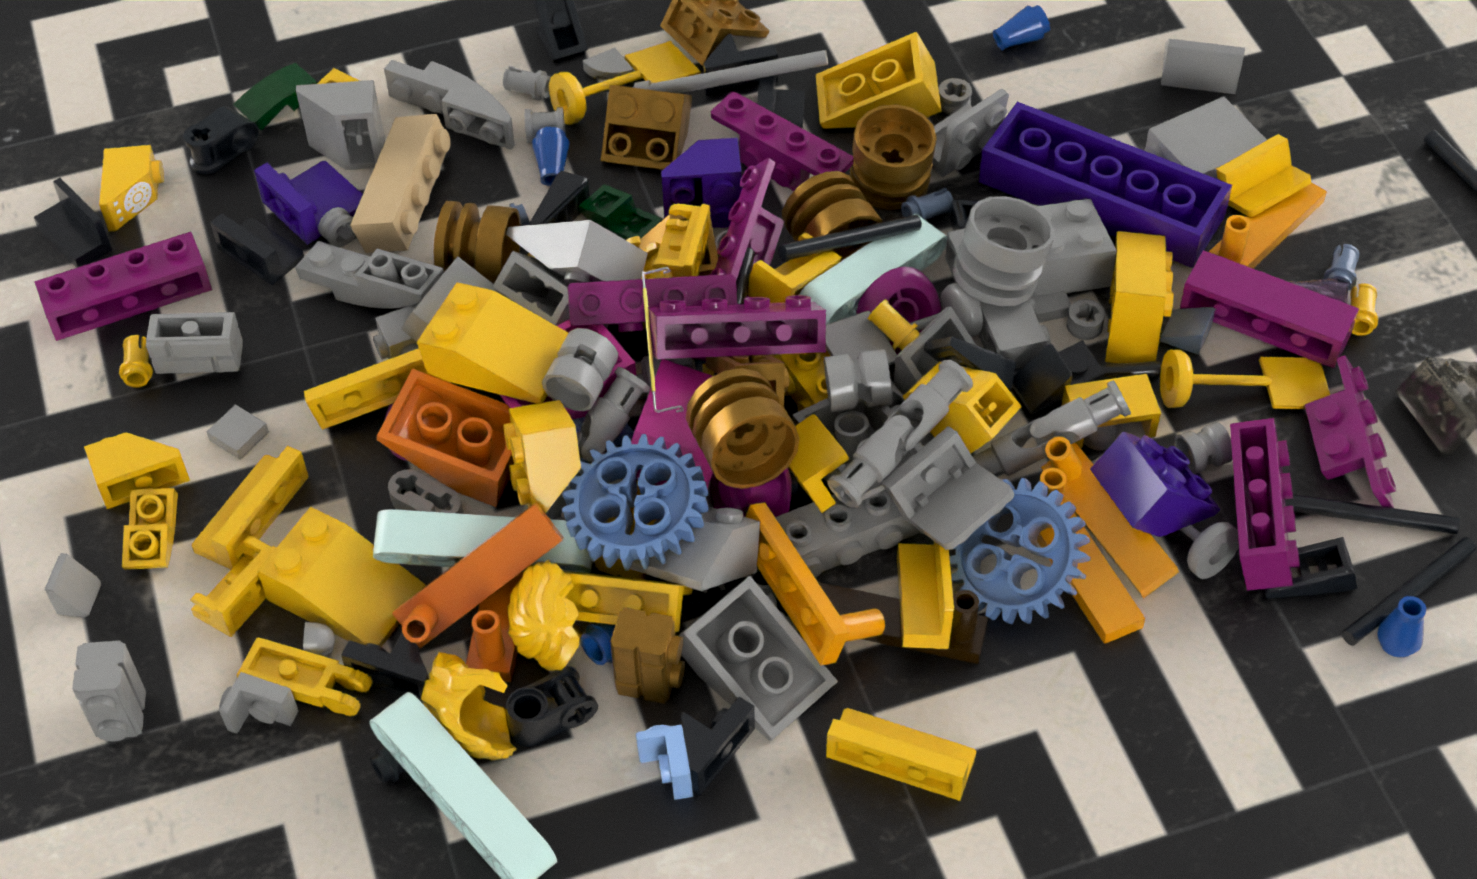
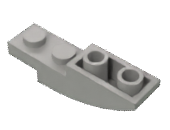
[384,60,515,150]
[295,241,444,308]

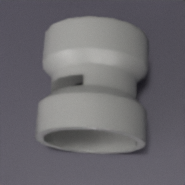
[1174,422,1233,474]

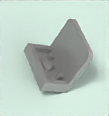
[932,89,1009,177]
[881,426,1015,550]

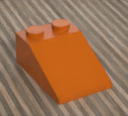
[377,369,515,507]

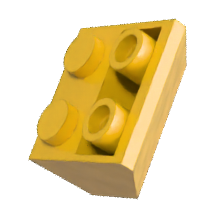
[902,362,1022,454]
[503,400,581,514]

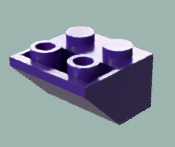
[661,137,742,228]
[1090,431,1220,537]

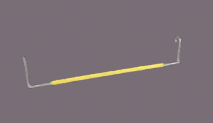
[642,267,684,413]

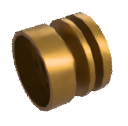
[850,105,937,210]
[782,171,883,262]
[433,201,521,284]
[686,368,800,489]

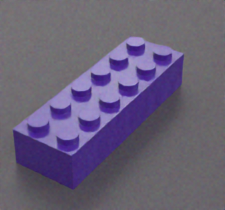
[979,101,1232,268]

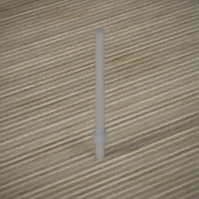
[607,50,828,101]

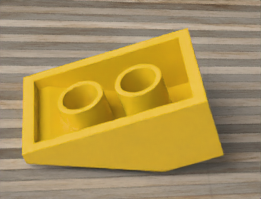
[816,32,942,129]
[417,282,568,404]
[257,507,426,647]

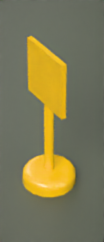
[549,41,701,125]
[1160,350,1331,409]

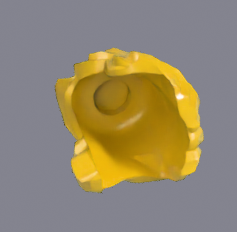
[507,560,584,671]
[421,652,516,761]

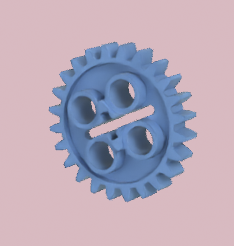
[562,434,709,571]
[950,478,1091,624]

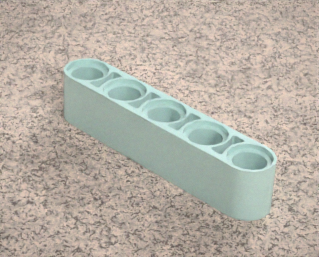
[799,214,947,325]
[373,509,592,573]
[369,692,557,879]

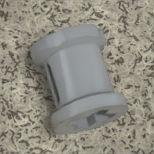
[525,107,565,143]

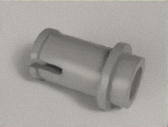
[503,66,551,100]

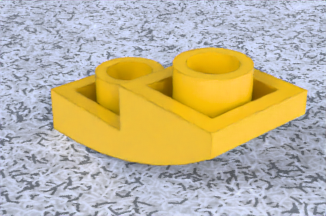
[122,488,178,570]

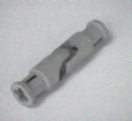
[827,360,973,508]
[522,367,650,520]
[972,380,1131,477]

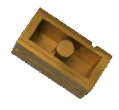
[610,608,685,704]

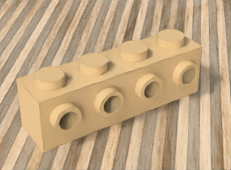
[350,114,450,253]

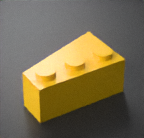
[1105,231,1174,363]

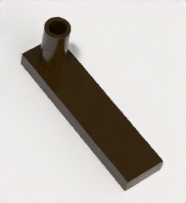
[818,582,988,664]

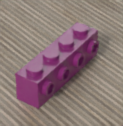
[34,231,212,341]
[1179,250,1359,368]
[648,295,826,359]
[1230,418,1300,591]

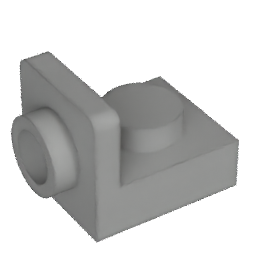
[219,672,299,734]

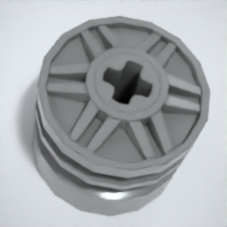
[953,196,1055,306]

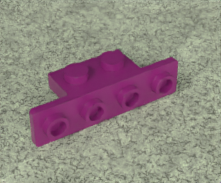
[711,92,854,191]
[709,158,785,280]
[567,274,737,332]
[1305,355,1397,508]

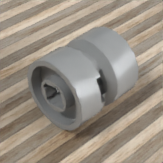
[542,328,618,411]
[824,349,892,412]

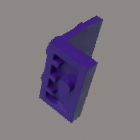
[254,161,363,245]

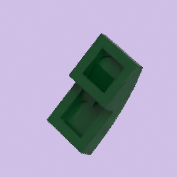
[233,63,318,131]
[578,184,664,240]

